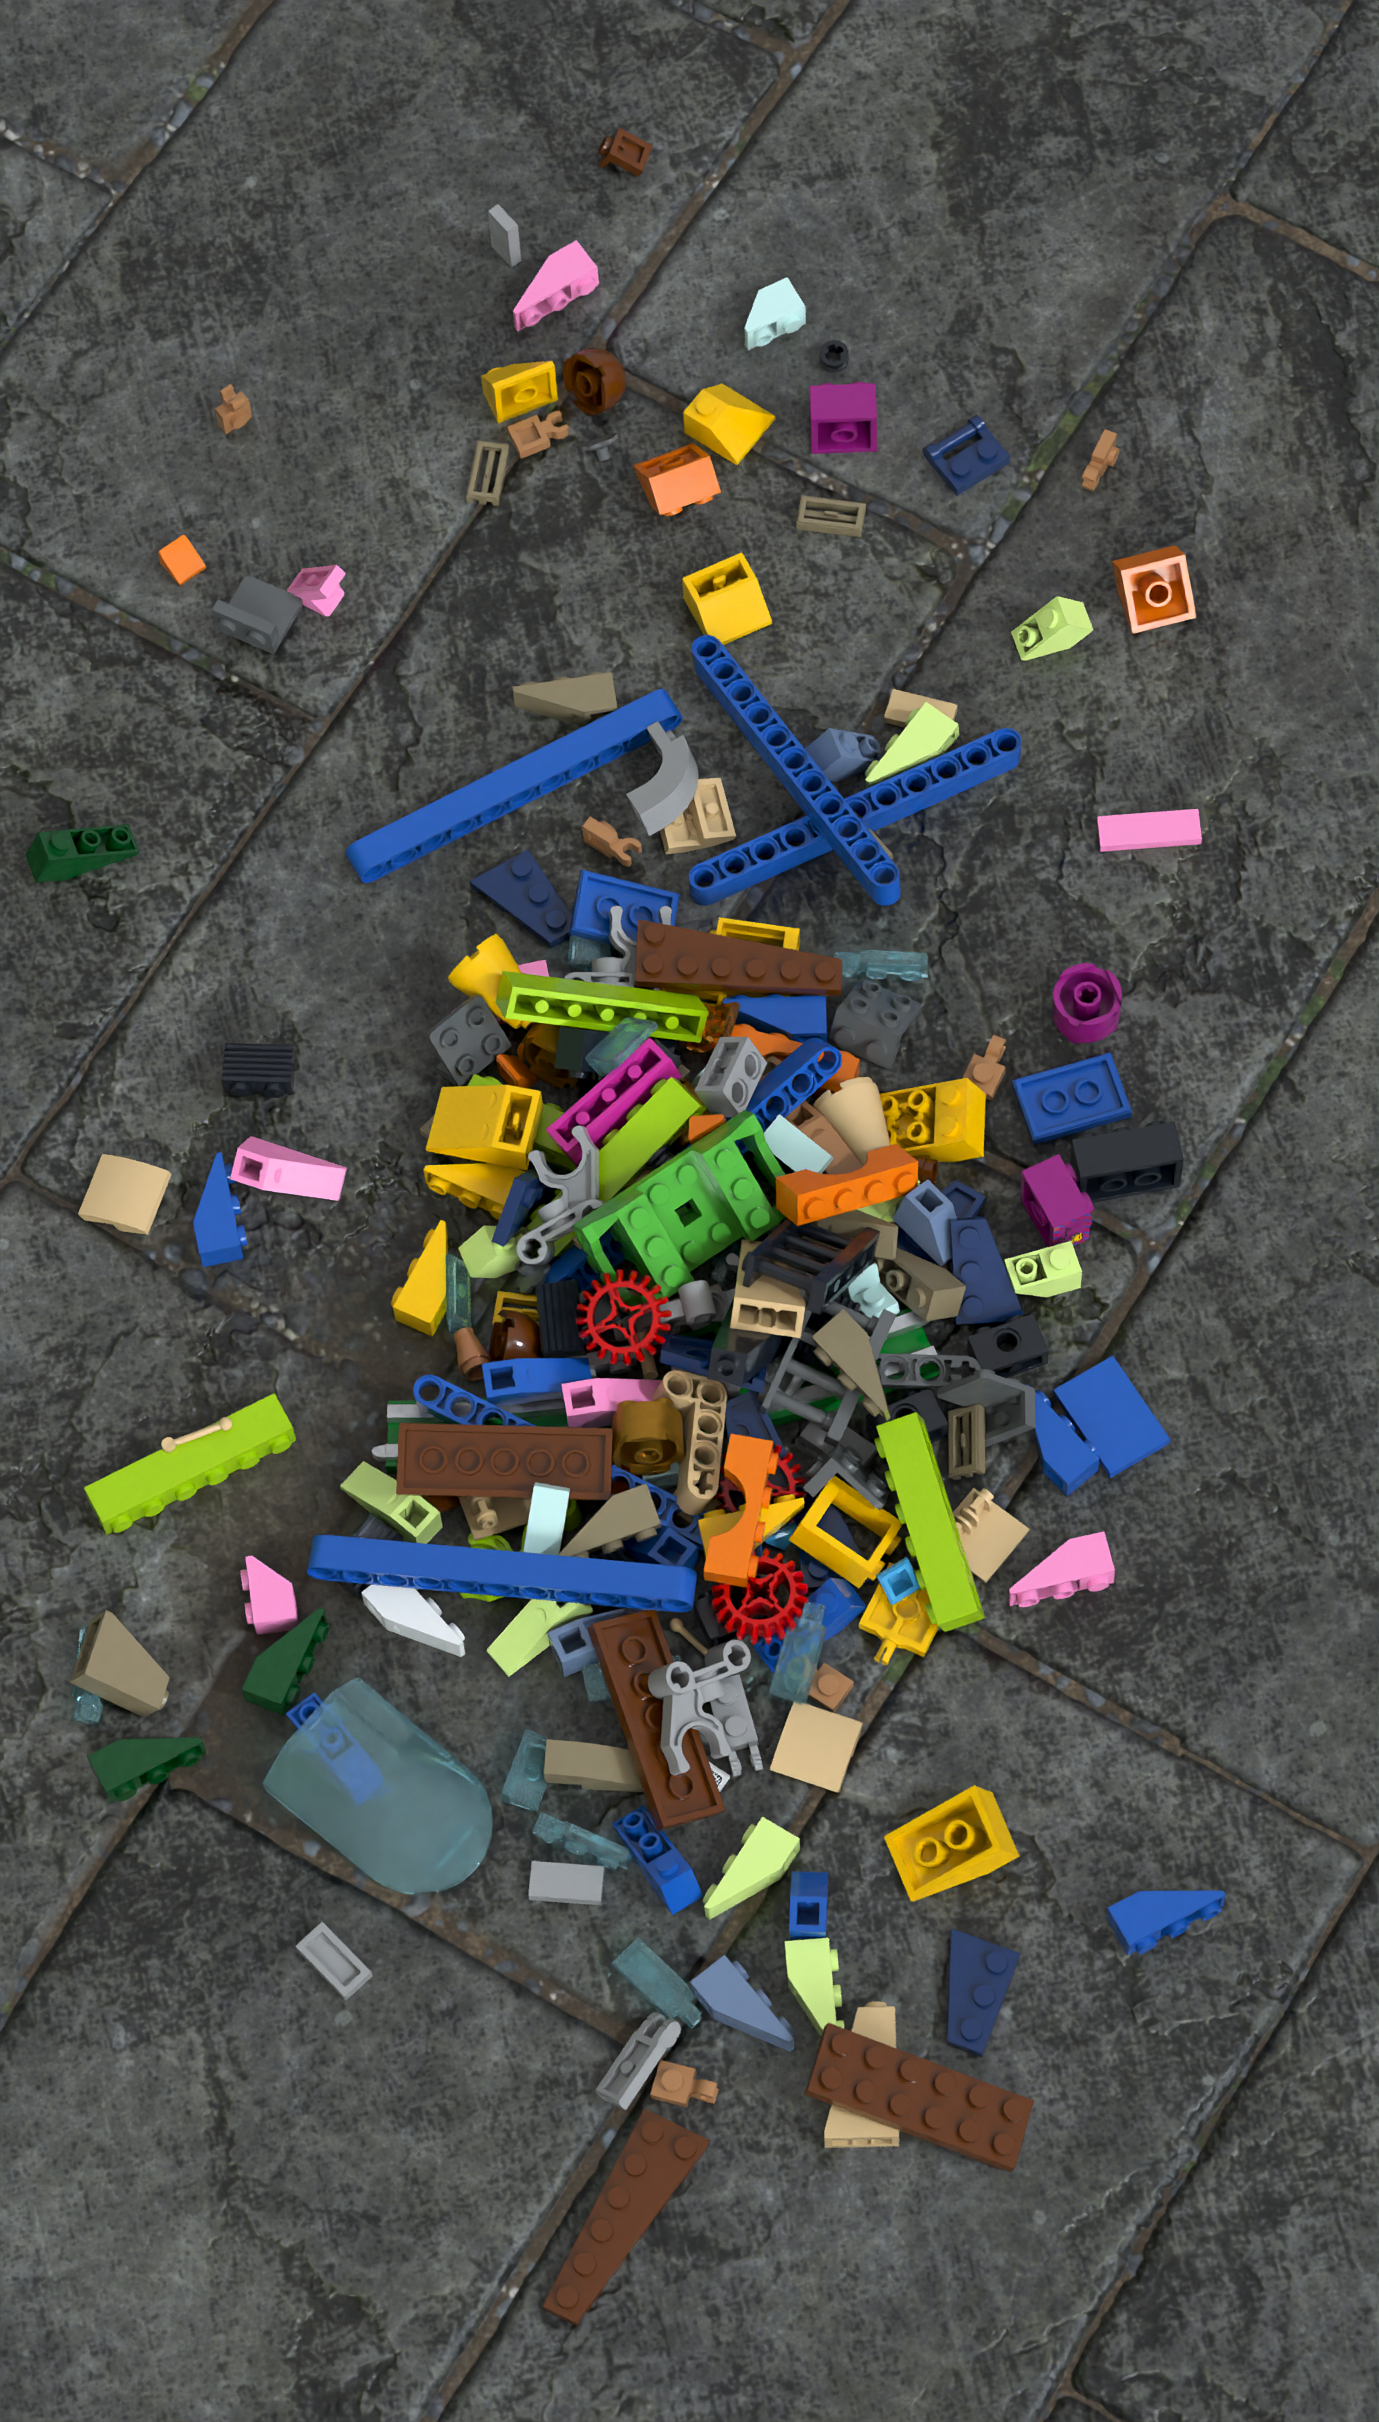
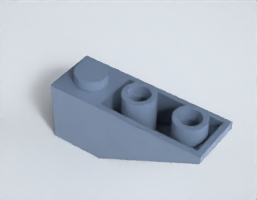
[548,1608,647,1677]
[690,1955,795,2052]

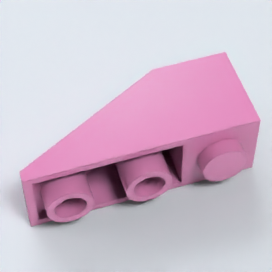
[513,240,599,332]
[230,1136,347,1201]
[561,1378,661,1428]
[1008,1531,1115,1607]

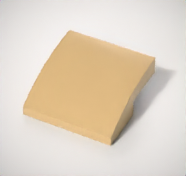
[660,778,736,854]
[78,1154,172,1235]
[770,1700,864,1793]

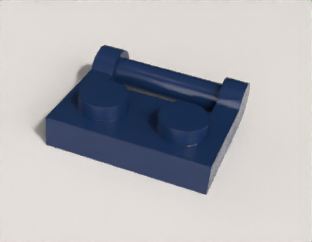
[923,415,1010,496]

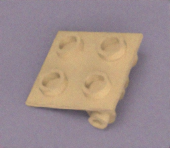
[953,1488,1030,1583]
[458,1497,532,1541]

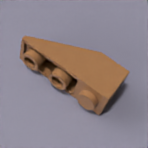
[785,1101,863,1175]

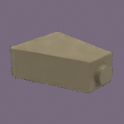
[70,1610,170,1717]

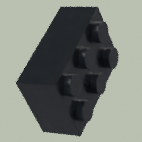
[1070,1121,1184,1203]

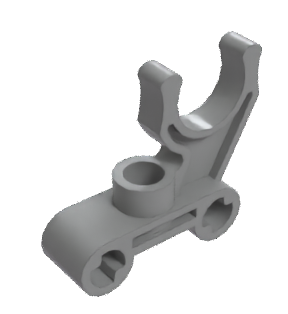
[564,906,672,991]
[517,1126,606,1265]
[613,1280,735,1345]
[648,1640,751,1775]

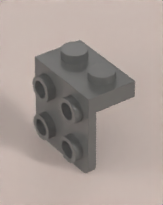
[212,576,303,654]
[827,980,921,1069]
[427,995,512,1086]
[938,1369,1036,1447]
[803,1443,890,1510]

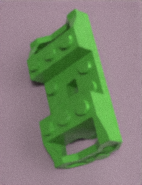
[573,1110,786,1315]

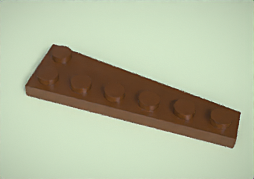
[635,920,842,996]
[543,2109,710,2326]

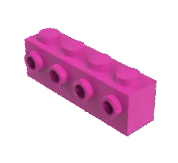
[546,1038,682,1167]

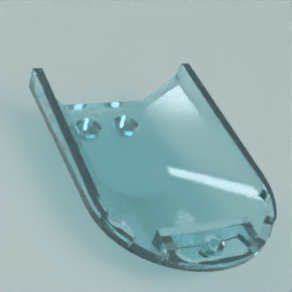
[263,1677,493,1894]

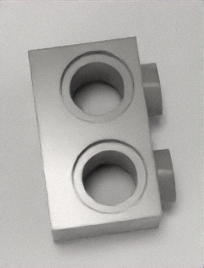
[694,1037,767,1117]

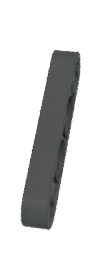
[876,1353,981,1390]

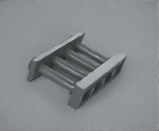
[756,1291,897,1447]

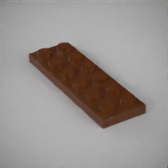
[396,1423,613,1501]
[587,1610,726,1831]
[804,2023,1034,2172]

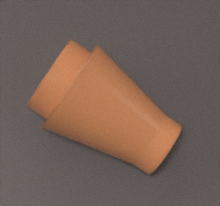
[453,1327,492,1381]

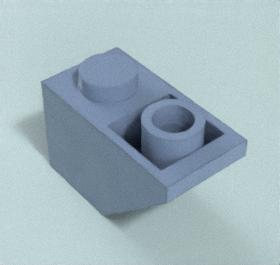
[805,728,883,782]
[893,1179,957,1267]

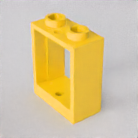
[710,917,800,998]
[789,1475,902,1588]

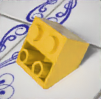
[682,552,772,645]

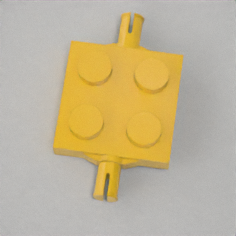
[859,1563,939,1665]

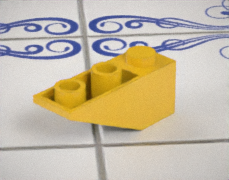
[424,1163,525,1220]
[391,1220,448,1337]
[698,1494,805,1560]

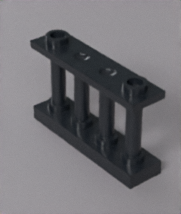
[742,1217,880,1315]

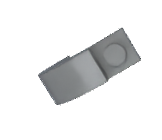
[626,721,699,836]

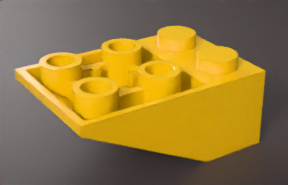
[880,1078,986,1162]
[426,1085,543,1170]

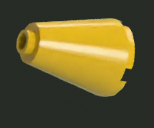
[448,934,535,1029]

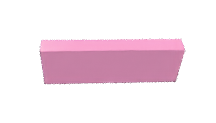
[1097,809,1202,852]

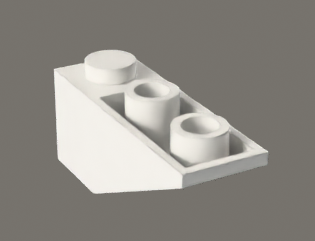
[361,1585,465,1657]

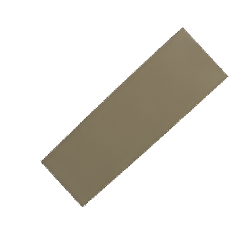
[544,1739,644,1792]

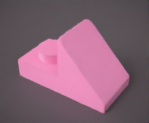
[287,565,346,617]

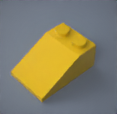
[884,1785,1019,1902]

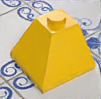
[481,361,558,424]
[683,384,775,465]

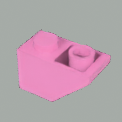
[240,1556,299,1635]

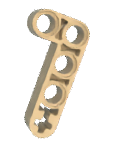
[652,1370,727,1515]

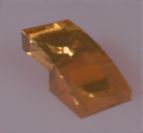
[686,1002,740,1054]

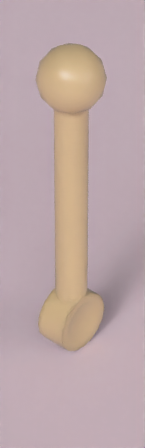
[161,1417,232,1453]
[669,1618,708,1656]

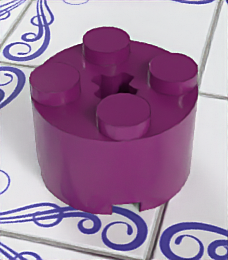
[1052,963,1122,1044]

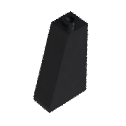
[708,1298,792,1386]

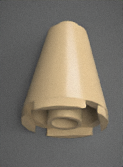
[813,1077,891,1166]

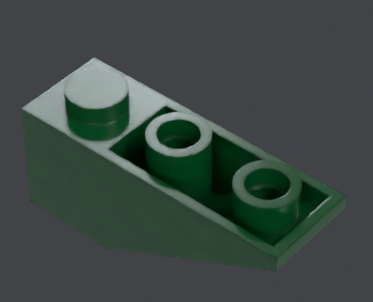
[25,824,140,883]
[242,1608,330,1716]
[87,1737,207,1803]

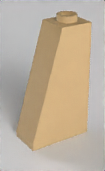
[730,1239,806,1338]
[824,2002,899,2148]

